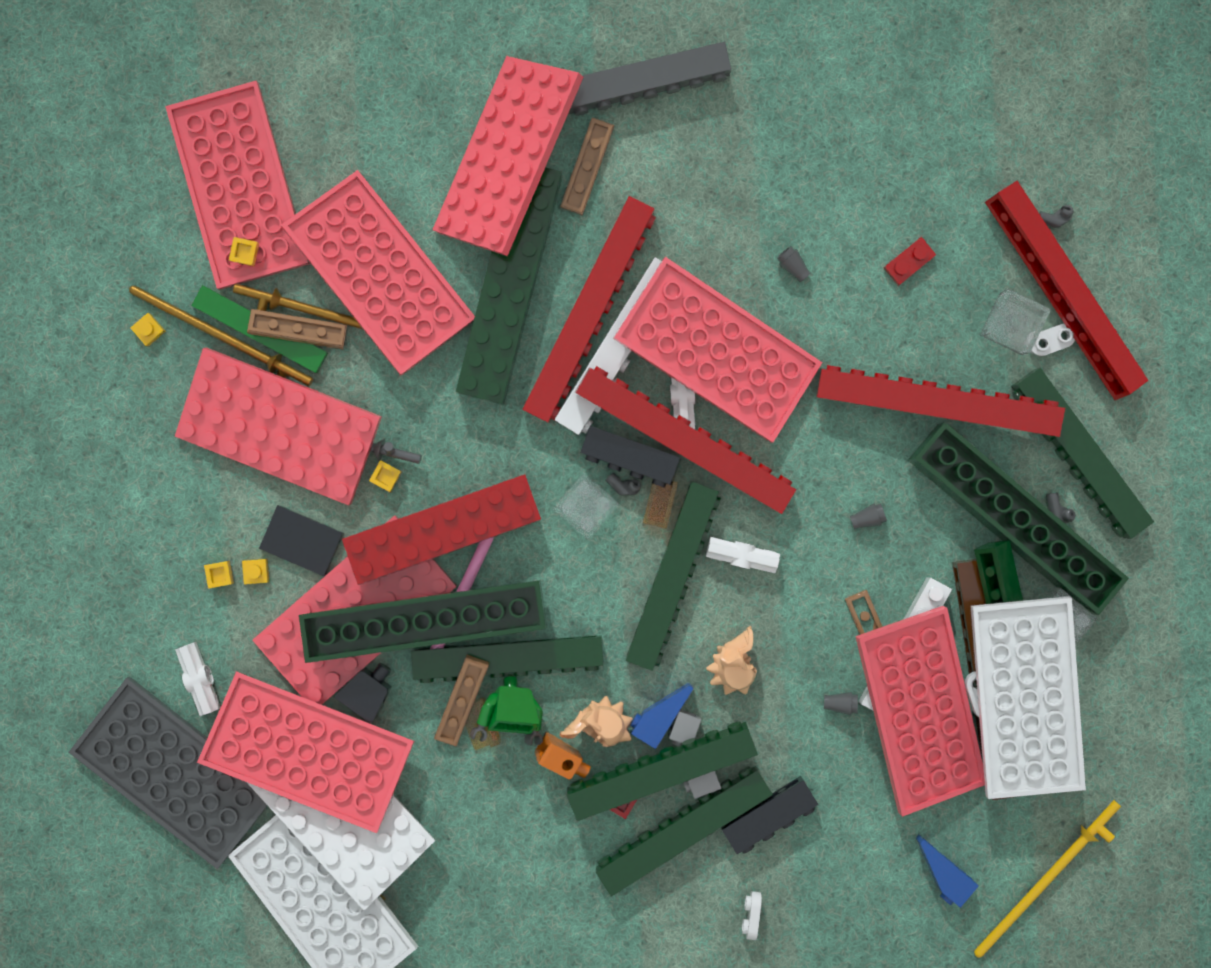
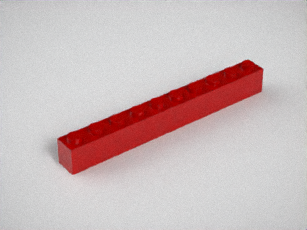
[985,180,1149,400]
[522,196,656,423]
[816,365,1065,437]
[575,366,797,514]

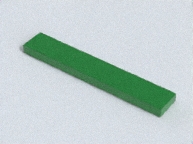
[191,285,328,373]

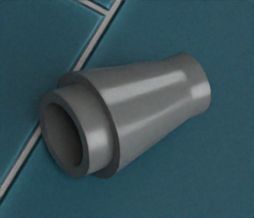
[777,246,810,282]
[850,503,887,529]
[824,692,858,716]

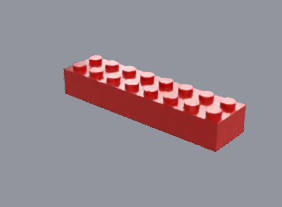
[342,474,541,585]

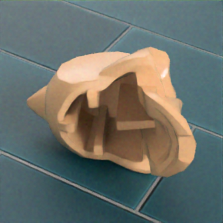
[706,626,757,695]
[560,696,633,747]

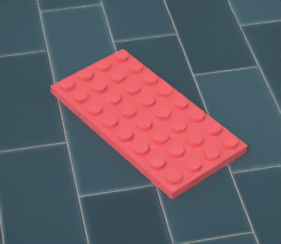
[433,56,584,256]
[165,81,310,290]
[281,170,475,376]
[613,257,823,443]
[175,347,382,505]
[252,515,457,705]
[855,606,985,817]
[197,672,415,833]

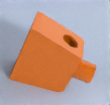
[534,731,591,780]

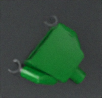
[470,676,543,746]

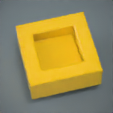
[229,237,259,267]
[131,313,166,346]
[369,460,402,492]
[242,559,269,584]
[204,561,234,589]

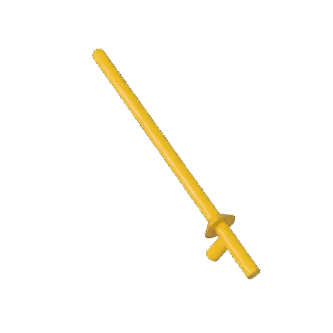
[974,800,1121,958]

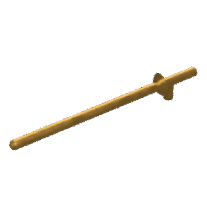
[233,284,362,329]
[129,285,313,387]

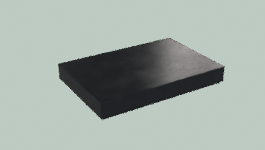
[259,505,344,576]

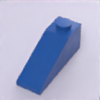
[630,683,694,749]
[916,834,979,908]

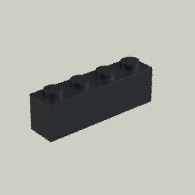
[580,426,681,488]
[721,776,819,854]

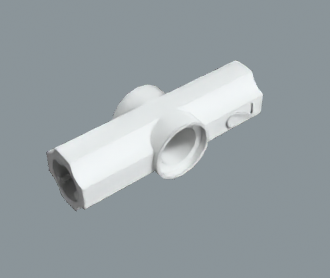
[670,377,695,429]
[706,537,780,573]
[175,642,221,716]

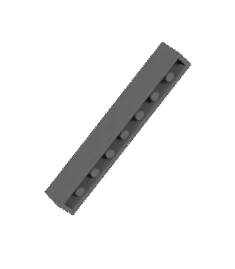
[568,41,731,116]

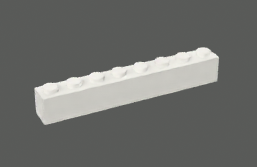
[555,257,661,436]

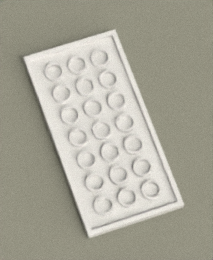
[971,596,1086,799]
[247,782,436,910]
[228,815,419,968]

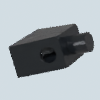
[334,663,392,724]

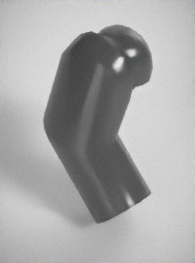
[1039,205,1074,228]
[605,472,641,496]
[1046,492,1076,523]

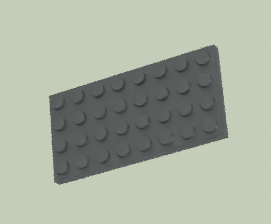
[68,676,268,869]

